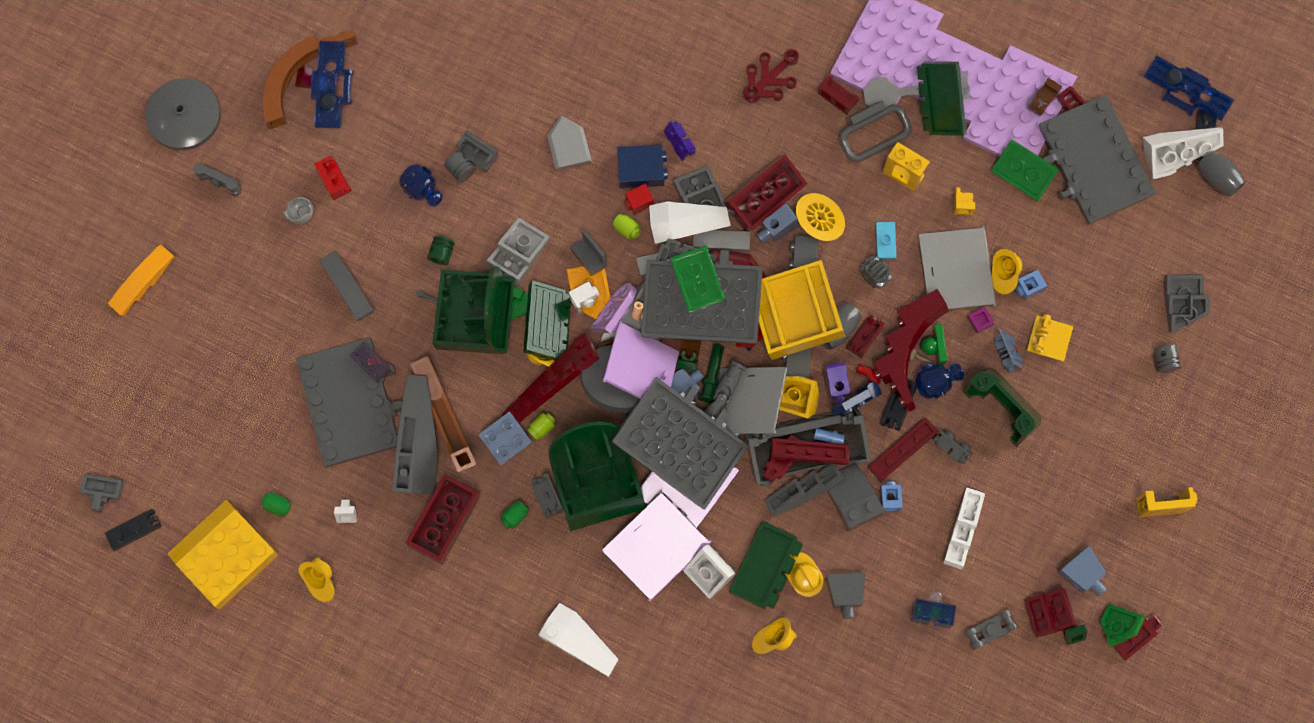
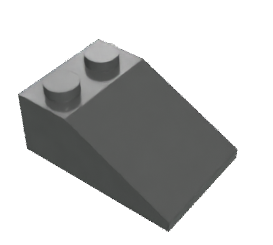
[827,464,885,532]

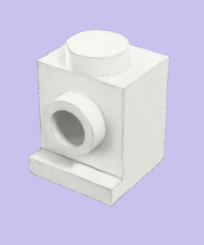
[569,282,600,314]

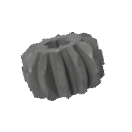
[859,256,892,289]

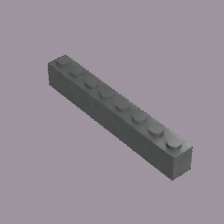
[782,235,818,379]

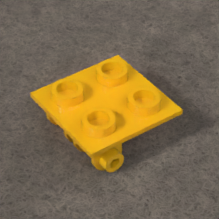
[1027,314,1073,362]

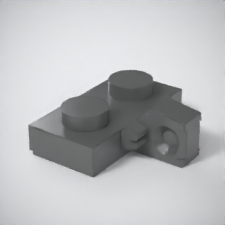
[79,474,124,513]

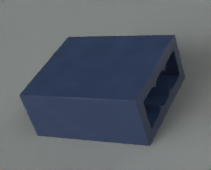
[617,144,668,188]

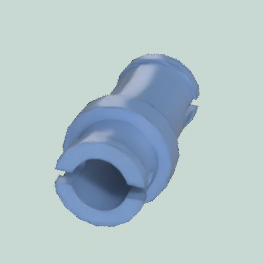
[814,428,845,444]

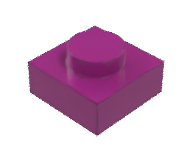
[968,307,994,333]

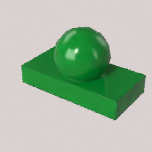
[921,324,947,366]

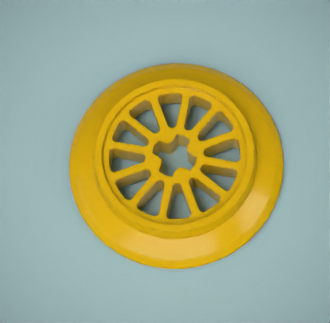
[796,193,845,241]

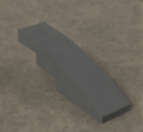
[319,251,374,321]
[764,464,845,516]

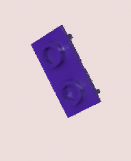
[664,121,696,161]

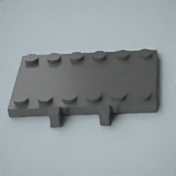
[1038,94,1156,225]
[641,248,763,344]
[296,338,403,468]
[610,377,748,510]

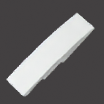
[943,487,985,570]

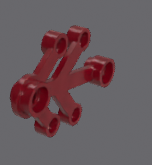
[743,49,799,103]

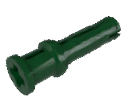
[699,344,725,403]

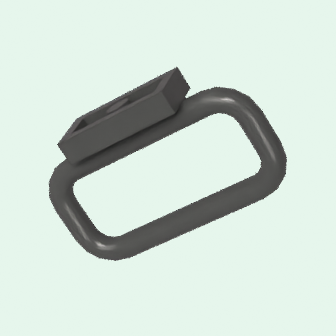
[839,101,911,162]

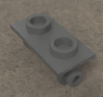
[933,429,973,464]

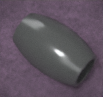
[1198,151,1245,197]
[822,302,861,350]

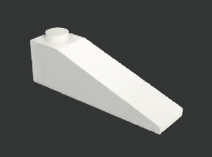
[1143,127,1224,179]
[649,201,731,244]
[539,603,619,677]

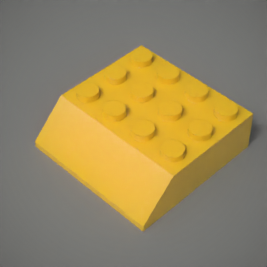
[759,260,846,360]
[167,500,278,610]

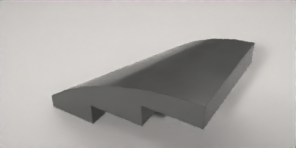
[1165,274,1209,332]

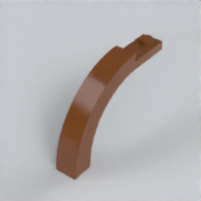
[262,30,358,129]
[410,356,476,473]

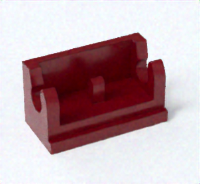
[818,75,859,115]
[846,315,885,359]

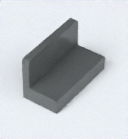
[570,230,607,276]

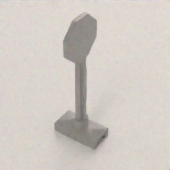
[864,71,970,107]

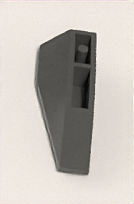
[392,375,438,494]

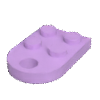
[590,283,637,334]

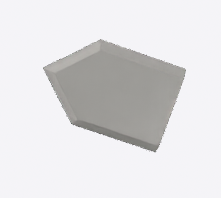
[547,115,592,171]

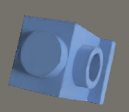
[1015,270,1047,300]
[880,482,903,512]

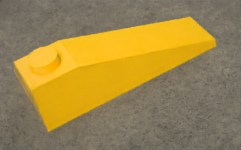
[779,376,820,418]

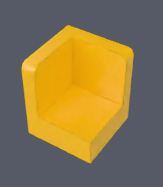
[954,187,975,215]

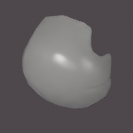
[283,197,314,225]

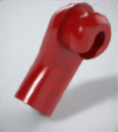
[857,364,881,385]

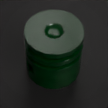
[427,236,455,266]

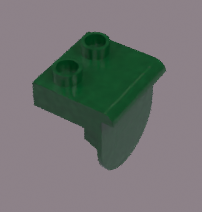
[432,266,515,354]
[548,422,646,531]

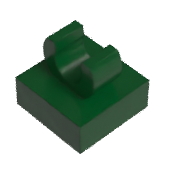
[676,349,699,371]
[1064,620,1087,645]

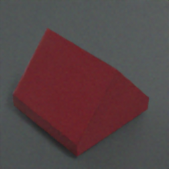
[295,66,316,89]

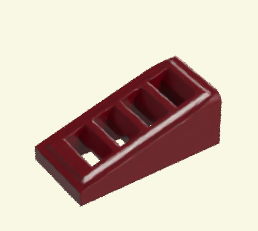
[1056,85,1086,112]

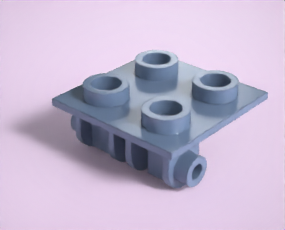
[994,329,1023,372]
[478,411,532,465]

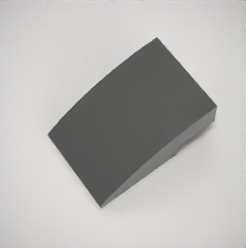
[672,166,731,217]

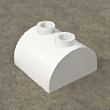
[683,544,736,599]

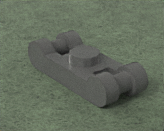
[193,164,241,196]
[964,610,1019,650]

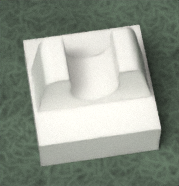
[334,500,357,523]

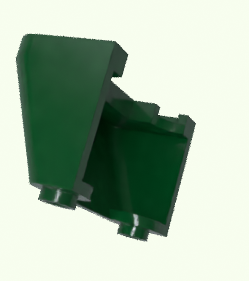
[963,369,1041,447]

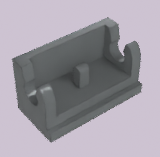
[456,130,498,172]
[531,473,563,519]

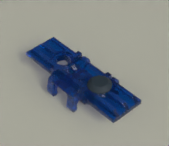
[311,41,354,129]
[1143,55,1234,121]

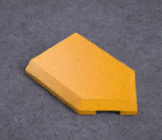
[566,266,611,320]

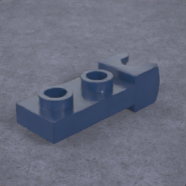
[831,381,882,416]

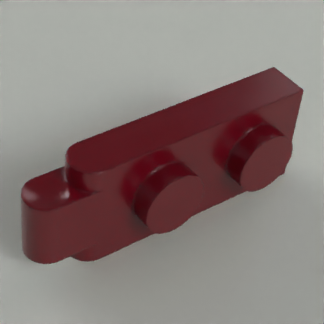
[763,434,798,483]
[1113,615,1163,661]

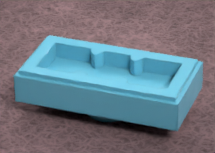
[876,222,896,260]

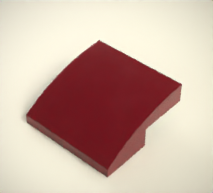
[1024,587,1077,637]

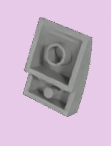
[486,217,550,287]

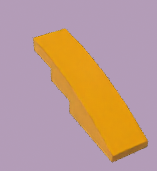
[108,245,175,316]

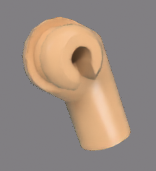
[632,301,643,321]

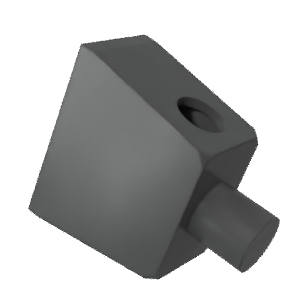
[826,572,865,619]

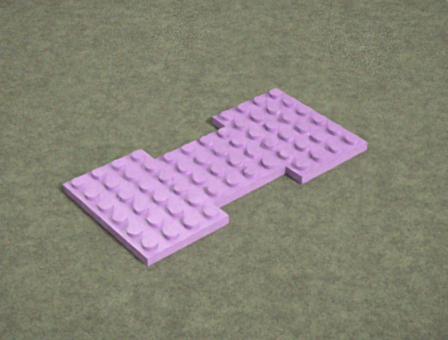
[830,0,1077,157]

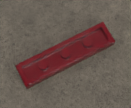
[868,418,939,482]
[771,438,849,465]

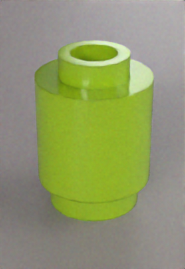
[612,214,641,240]
[527,412,556,441]

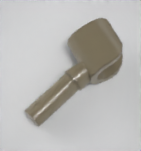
[910,349,931,364]

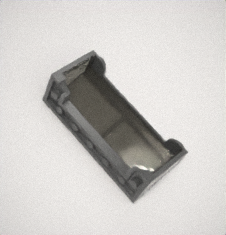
[744,407,871,486]

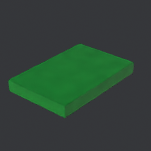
[991,139,1060,201]
[670,245,725,313]

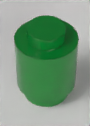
[261,492,292,517]
[500,500,529,529]

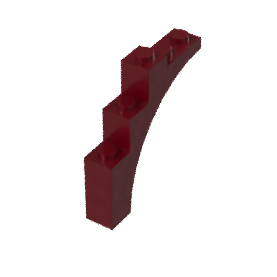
[873,289,949,412]

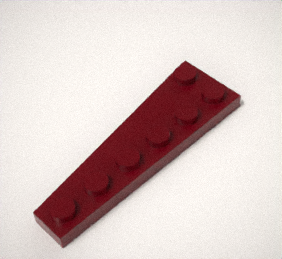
[501,332,600,424]

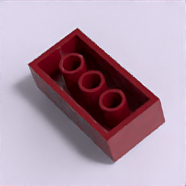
[723,154,808,232]
[406,474,481,565]

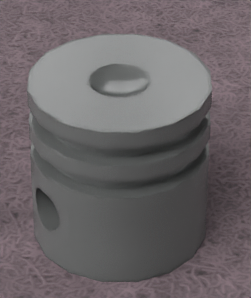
[444,151,476,183]
[1154,344,1182,373]

